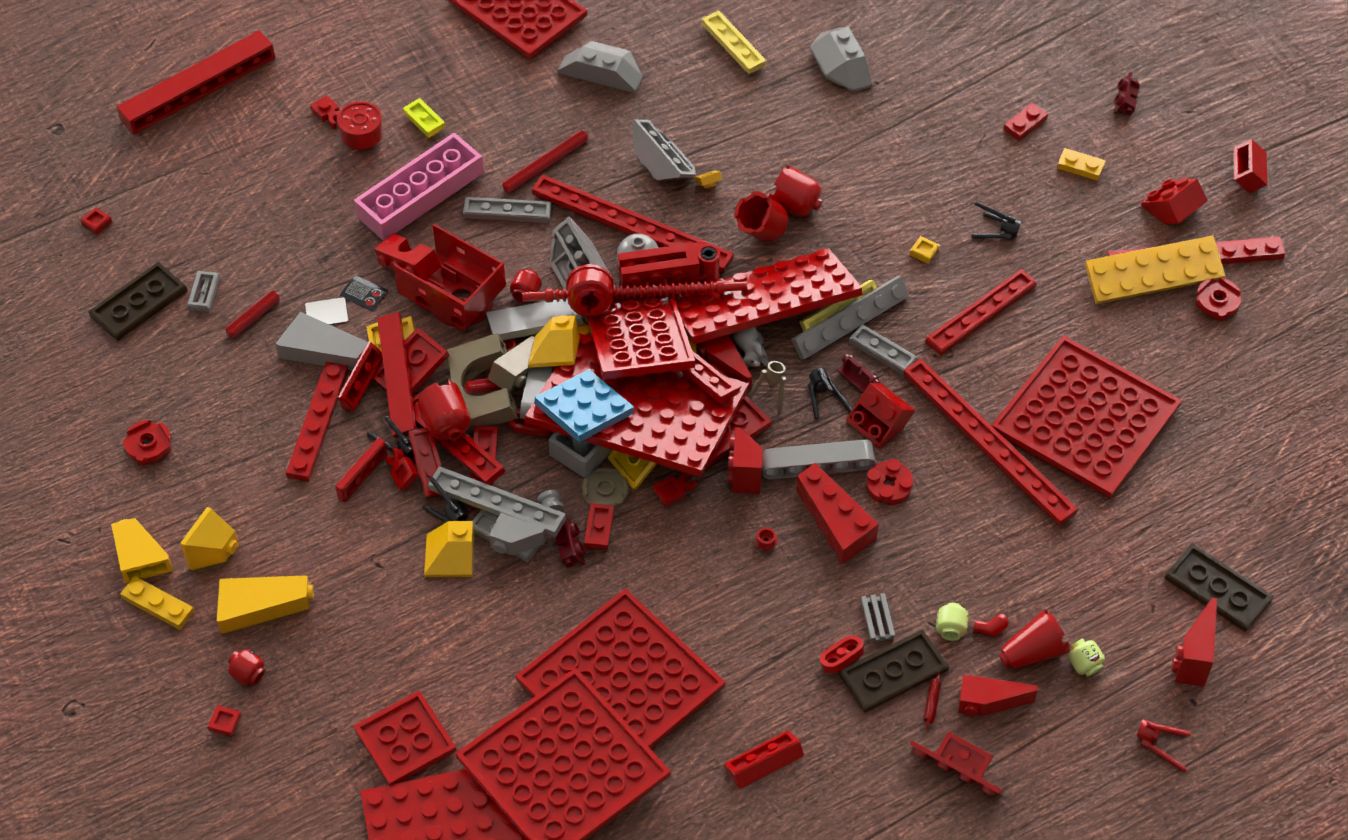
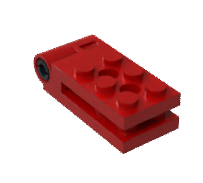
[618,241,720,288]

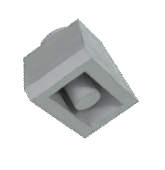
[489,513,546,556]

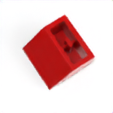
[1140,178,1208,224]
[845,383,915,448]
[728,427,763,494]

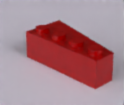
[796,463,879,565]

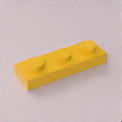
[120,576,195,630]

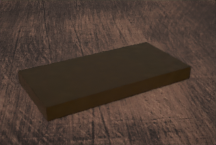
[88,261,188,341]
[1164,543,1273,632]
[839,629,949,713]

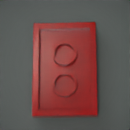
[372,328,450,395]

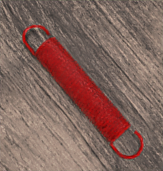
[923,673,941,730]

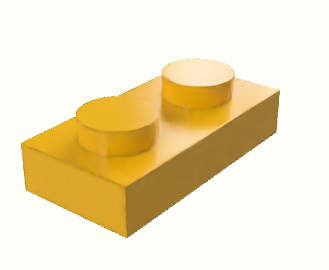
[1057,148,1106,181]

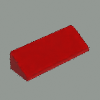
[338,341,382,411]
[724,731,804,789]

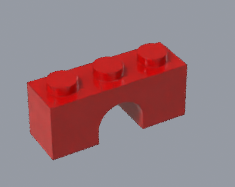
[374,233,441,281]

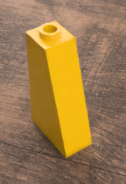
[217,576,314,633]

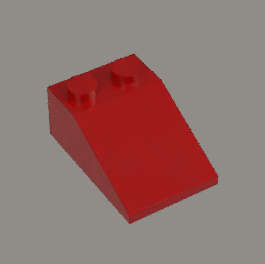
[1171,598,1217,687]

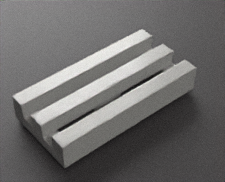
[187,271,221,313]
[861,593,895,642]

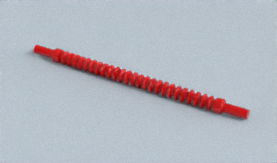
[522,280,747,303]

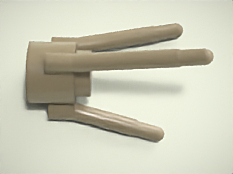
[747,361,786,413]

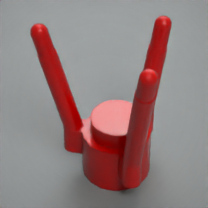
[1136,719,1191,772]

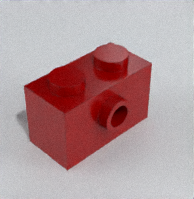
[1234,139,1268,193]

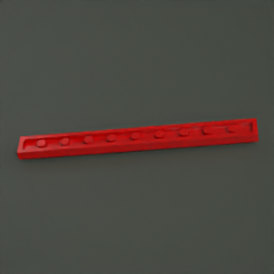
[532,175,734,274]
[903,359,1078,526]

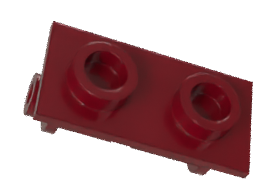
[1114,72,1140,115]
[836,354,885,393]
[556,517,586,567]

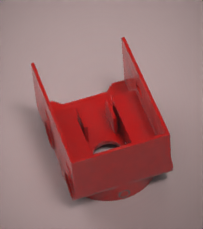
[393,224,507,331]

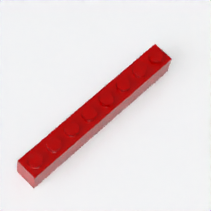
[116,30,276,135]

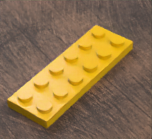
[1085,236,1225,304]

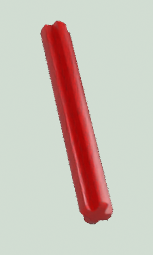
[502,130,588,193]

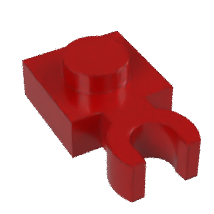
[310,95,340,129]
[385,448,420,490]
[653,472,697,507]

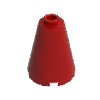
[999,609,1071,670]

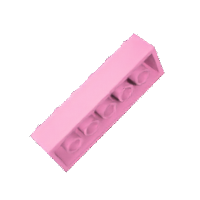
[354,133,484,241]

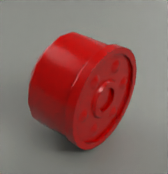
[337,101,383,150]
[566,264,614,317]

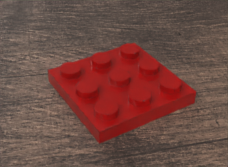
[353,690,457,785]

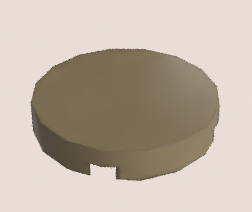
[582,468,629,509]

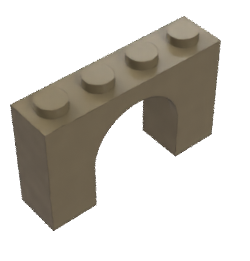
[446,333,518,435]

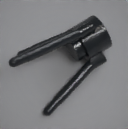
[971,201,1021,240]
[808,368,852,419]
[367,416,414,459]
[422,477,469,523]

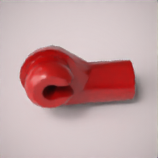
[973,614,1009,636]

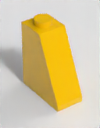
[111,518,173,583]

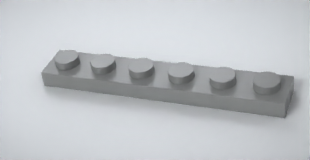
[791,276,910,359]
[428,466,566,537]

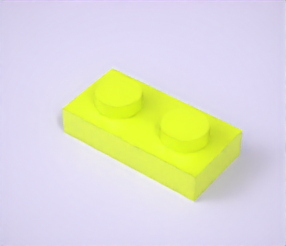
[403,98,445,138]

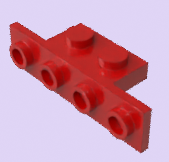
[909,731,1004,796]

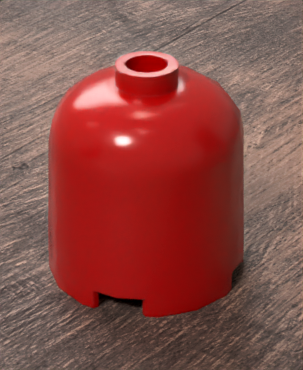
[769,164,823,218]
[734,191,789,242]
[416,381,471,441]

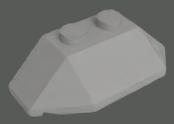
[810,27,872,93]
[558,41,643,93]
[632,119,696,181]
[549,217,609,290]

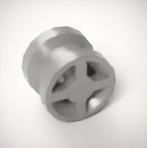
[537,490,565,512]

